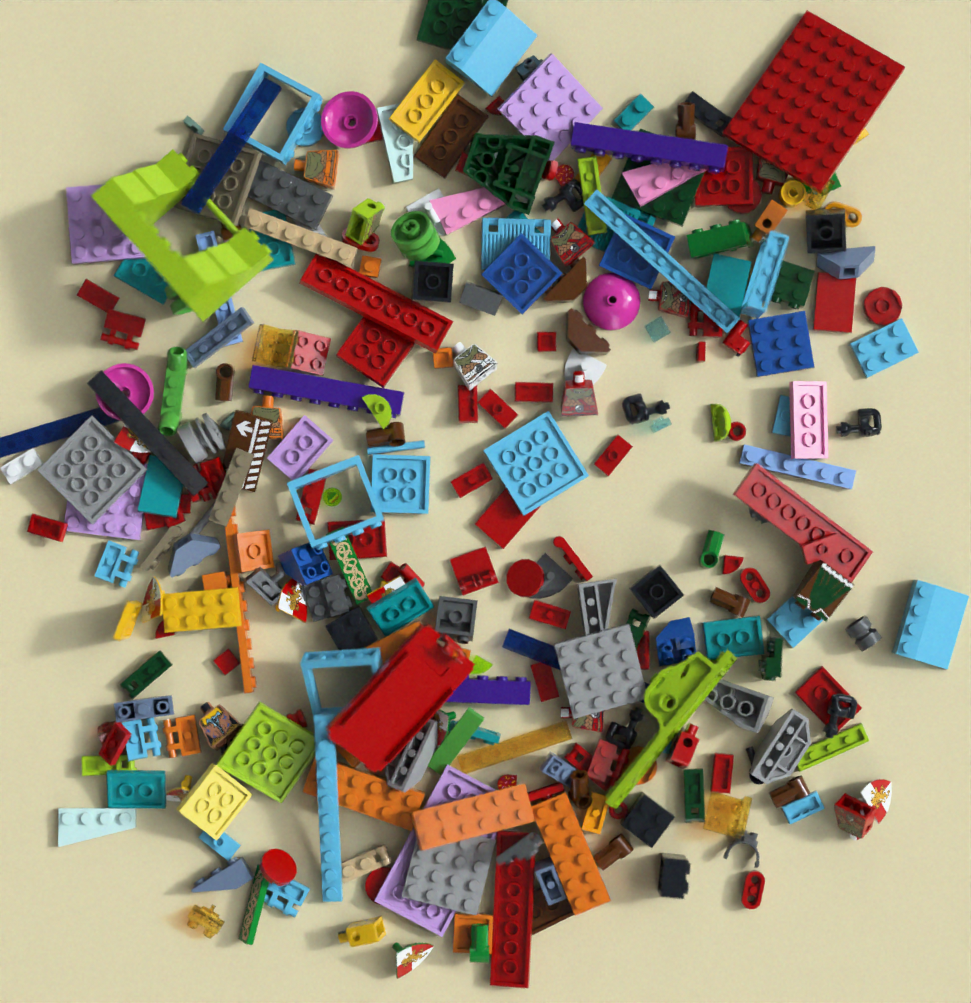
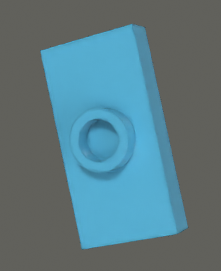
[772,395,791,437]
[781,790,825,824]
[198,831,241,861]

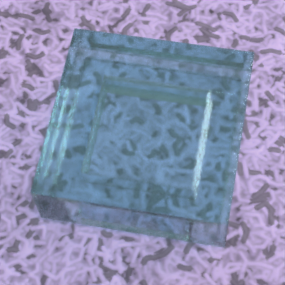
[644,317,671,343]

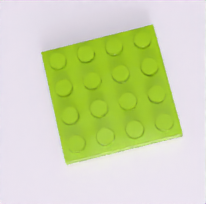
[216,701,316,804]

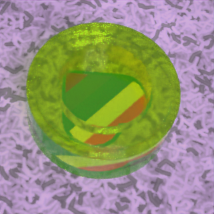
[323,487,342,507]

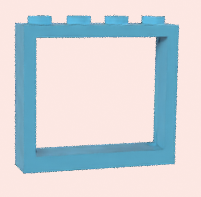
[223,63,323,166]
[741,231,789,319]
[287,455,385,550]
[300,648,383,718]

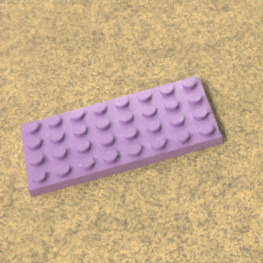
[374,765,497,937]

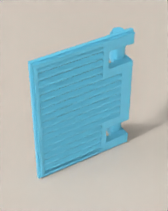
[481,218,551,270]

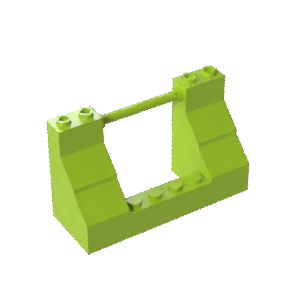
[91,149,273,322]

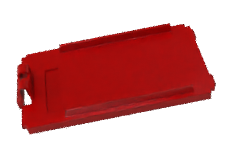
[326,623,475,772]

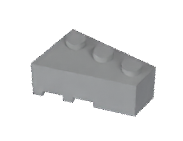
[577,579,617,635]

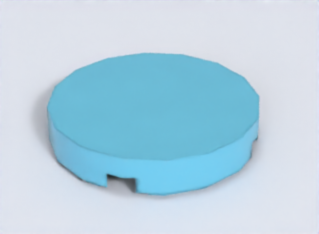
[286,108,324,147]

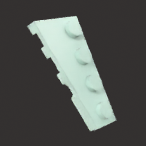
[376,103,413,184]
[58,808,137,847]

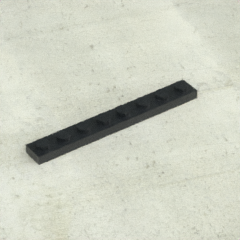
[87,370,208,496]

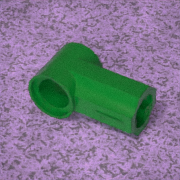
[699,530,725,569]
[470,923,489,963]

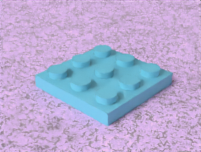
[371,454,430,514]

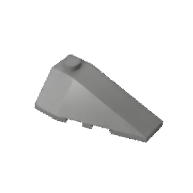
[705,679,774,733]

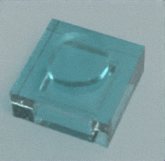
[650,416,672,433]

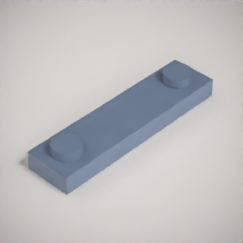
[186,307,254,368]

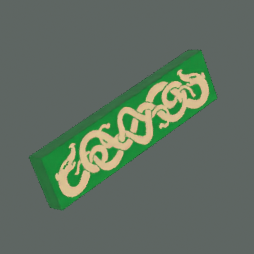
[326,527,372,604]
[238,864,269,945]

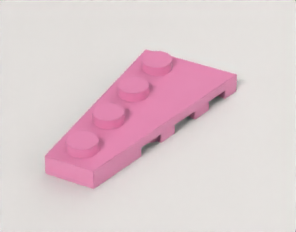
[622,163,707,207]
[429,187,506,235]

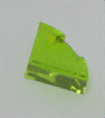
[471,655,493,674]

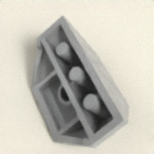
[750,709,811,784]
[384,719,437,793]

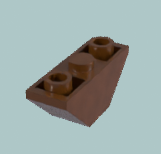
[543,257,587,303]
[566,308,611,355]

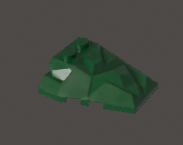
[463,134,555,215]

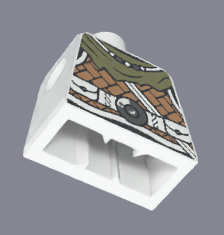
[452,342,498,391]

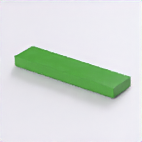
[428,707,484,775]

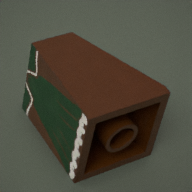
[792,560,854,622]

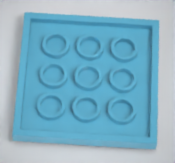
[483,411,589,516]

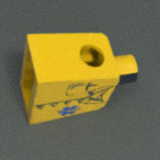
[338,916,386,947]

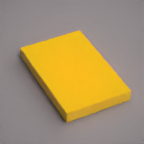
[113,600,143,641]

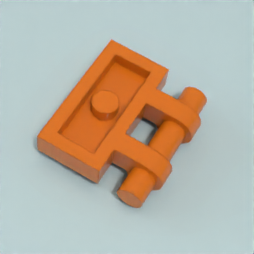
[162,715,202,758]

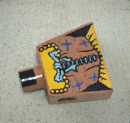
[199,702,243,751]

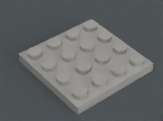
[37,415,148,525]
[554,624,646,719]
[402,836,496,916]

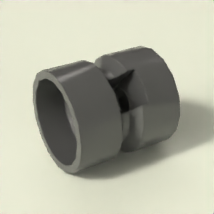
[845,615,882,652]

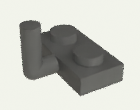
[246,562,284,606]

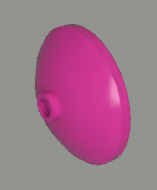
[321,91,378,149]
[583,273,640,330]
[95,363,154,421]

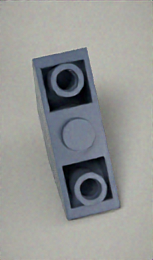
[816,246,875,279]
[168,533,221,578]
[114,695,174,723]
[539,751,577,788]

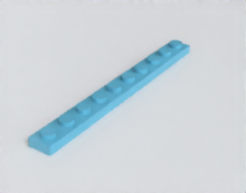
[584,189,740,333]
[314,714,343,902]

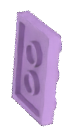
[267,415,334,481]

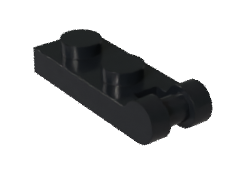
[685,91,732,138]

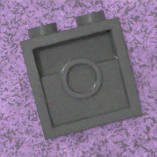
[303,575,353,622]
[435,596,478,644]
[495,831,543,865]

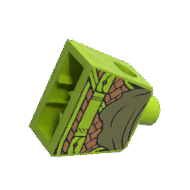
[345,198,385,245]

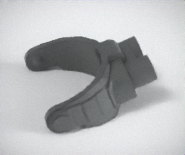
[724,829,760,868]

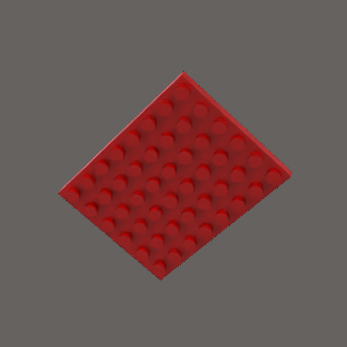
[723,10,905,193]

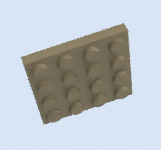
[174,133,262,226]

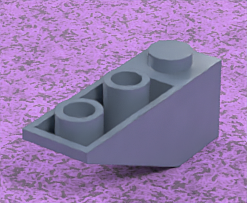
[191,856,254,892]

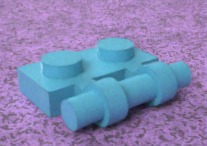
[94,540,139,588]
[122,717,161,761]
[264,879,310,917]

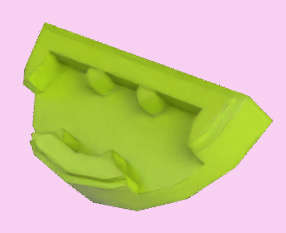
[362,394,392,430]
[710,404,731,442]

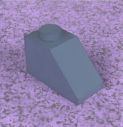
[534,856,567,905]

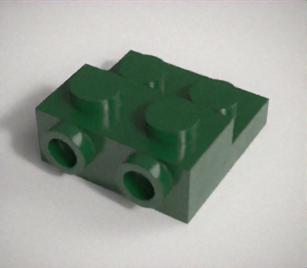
[770,260,815,310]
[758,637,783,681]

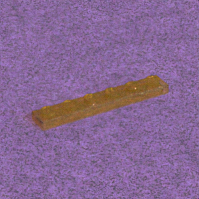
[457,720,572,774]

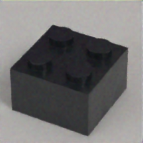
[806,208,846,253]
[411,261,454,302]
[629,565,684,619]
[325,606,379,650]
[620,792,675,848]
[658,853,690,899]

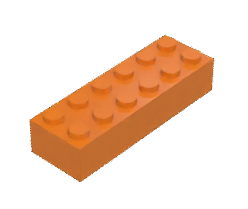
[302,755,425,831]
[410,784,535,851]
[531,791,611,916]

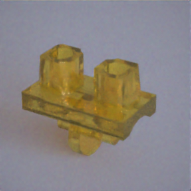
[803,180,835,210]
[187,904,225,939]

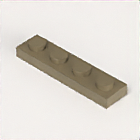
[208,448,254,527]

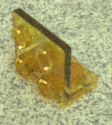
[252,324,299,369]
[703,792,752,839]

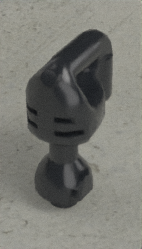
[542,179,584,212]
[622,393,670,424]
[836,408,882,437]
[823,694,857,738]
[606,707,645,750]

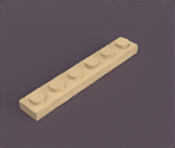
[243,208,358,266]

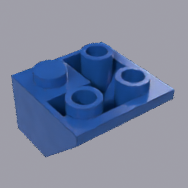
[278,542,333,586]
[656,617,696,667]

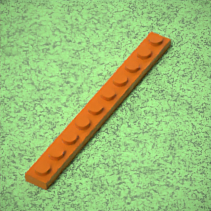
[225,506,257,693]

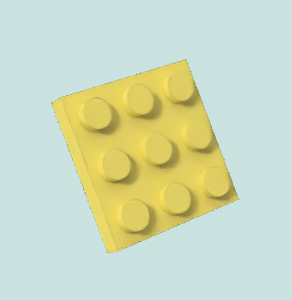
[176,762,253,840]

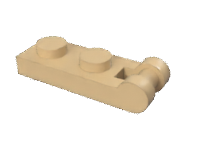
[341,844,393,884]

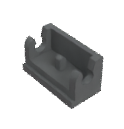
[459,282,503,316]

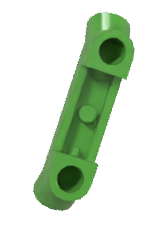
[158,347,188,436]

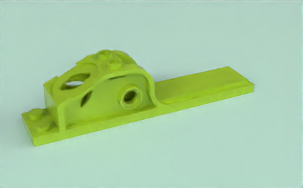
[605,650,737,809]

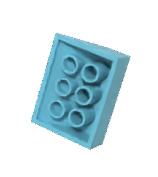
[446,0,537,97]
[892,580,969,669]

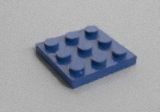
[599,214,675,289]
[481,233,562,314]
[748,311,814,377]

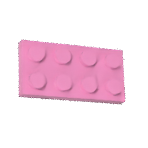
[789,381,828,459]

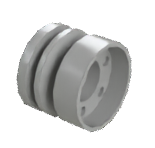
[177,413,226,463]

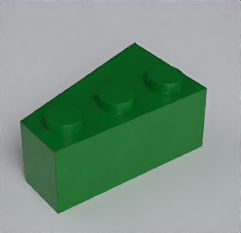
[687,219,754,259]

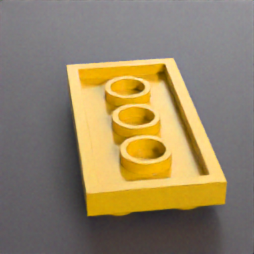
[389,59,465,143]
[162,587,242,633]

